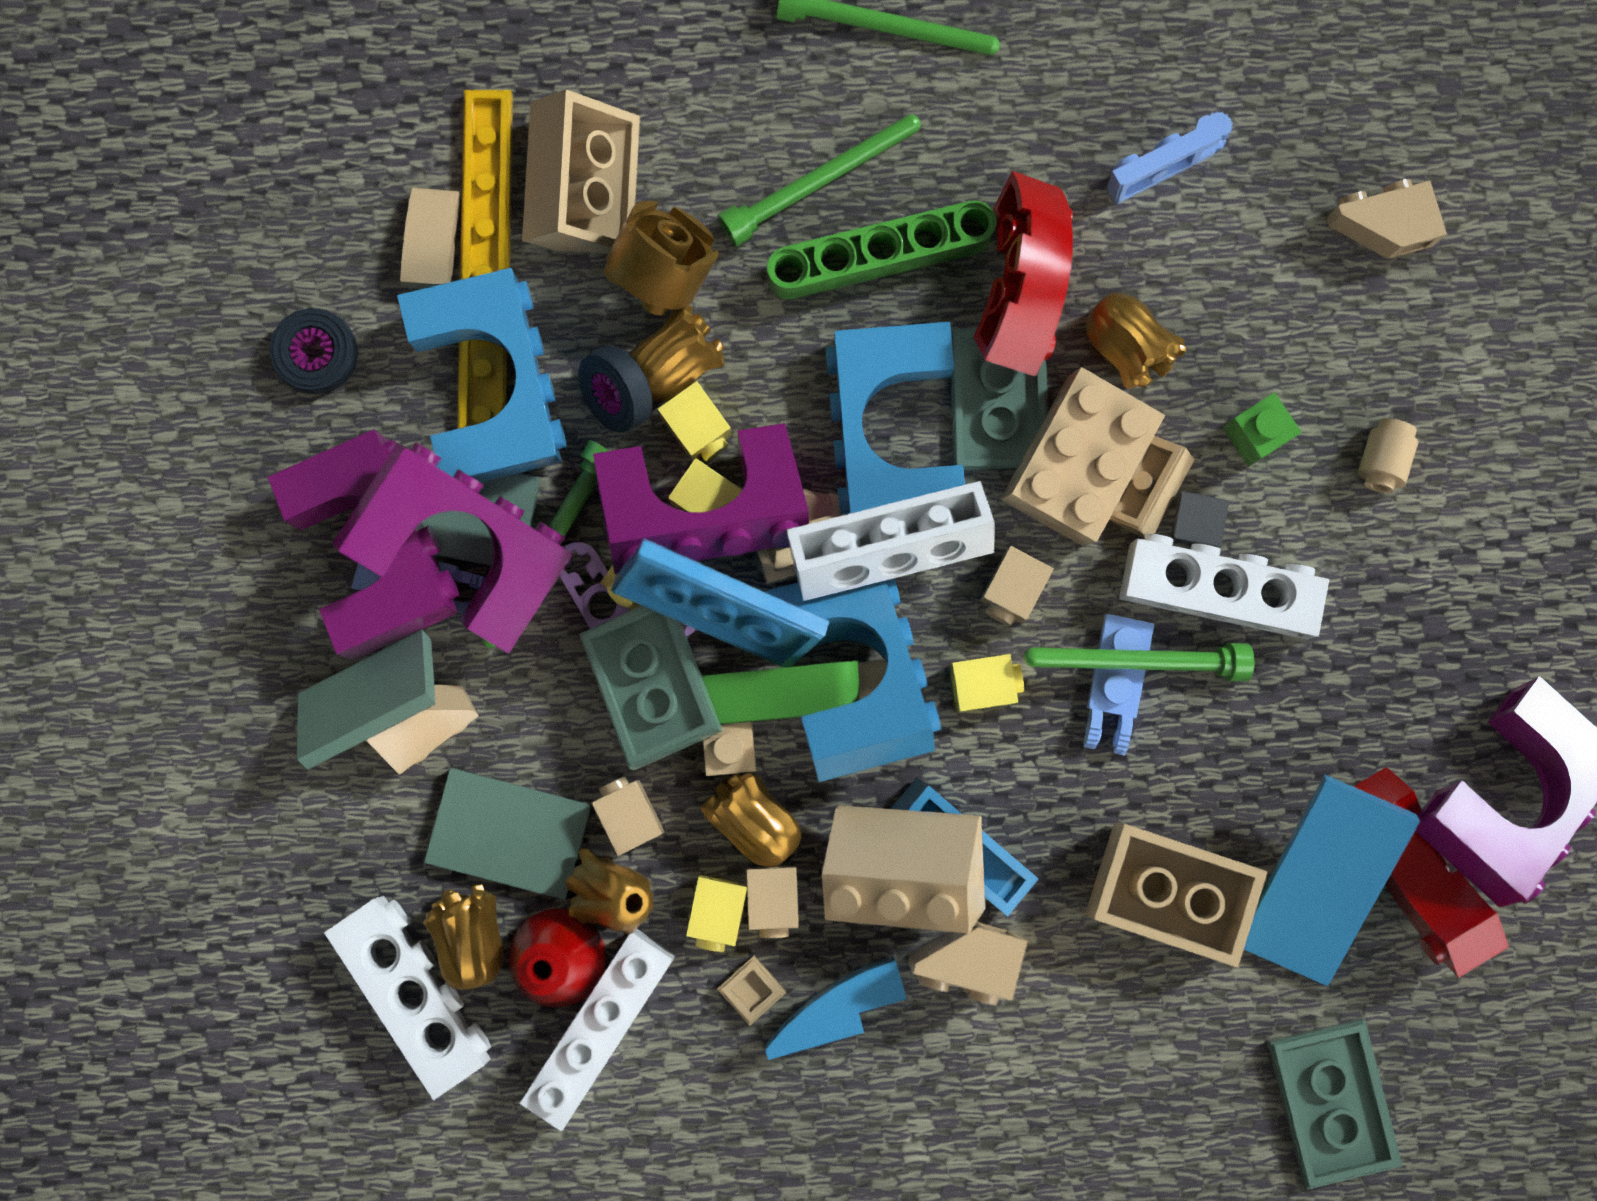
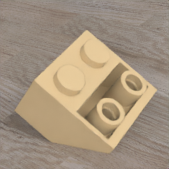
[907,922,1027,1005]

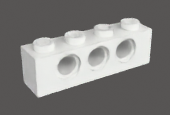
[787,481,994,601]
[1119,534,1329,639]
[324,896,491,1100]
[520,929,676,1132]

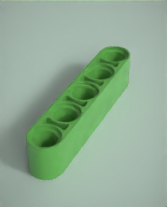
[767,201,997,299]
[702,661,861,725]

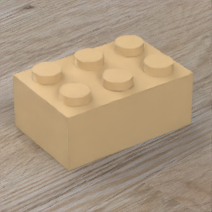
[1000,367,1165,546]
[1085,822,1268,968]

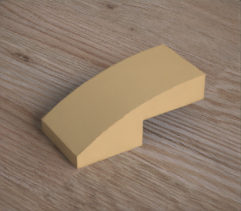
[400,188,461,289]

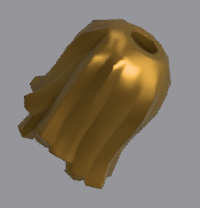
[1087,293,1186,389]
[630,305,725,402]
[701,772,801,868]
[565,849,654,935]
[423,884,503,990]

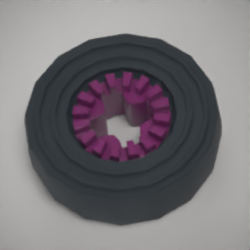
[269,308,358,395]
[578,346,652,433]

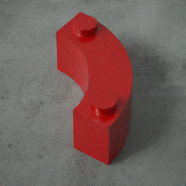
[973,170,1073,377]
[1353,767,1509,978]

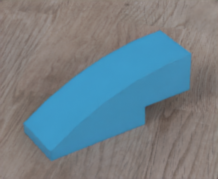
[891,777,1038,917]
[765,956,907,1060]

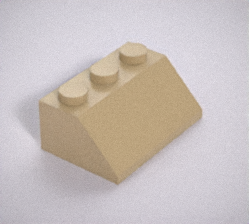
[522,89,640,253]
[822,805,985,934]

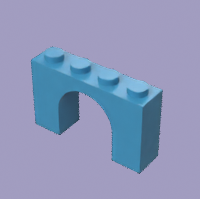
[397,268,567,483]
[825,322,965,515]
[767,578,941,782]

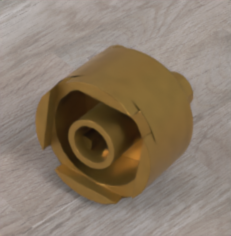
[603,201,719,316]

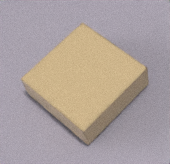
[717,955,786,1026]

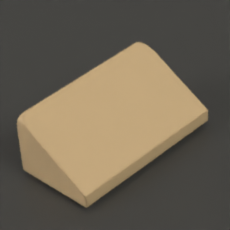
[1109,436,1194,539]

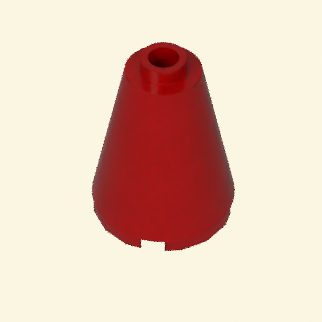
[508,909,606,1008]

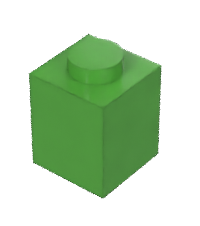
[1222,392,1302,467]

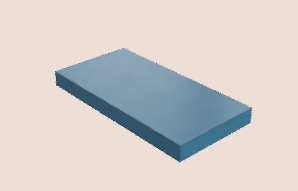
[610,539,829,668]
[1244,774,1420,986]

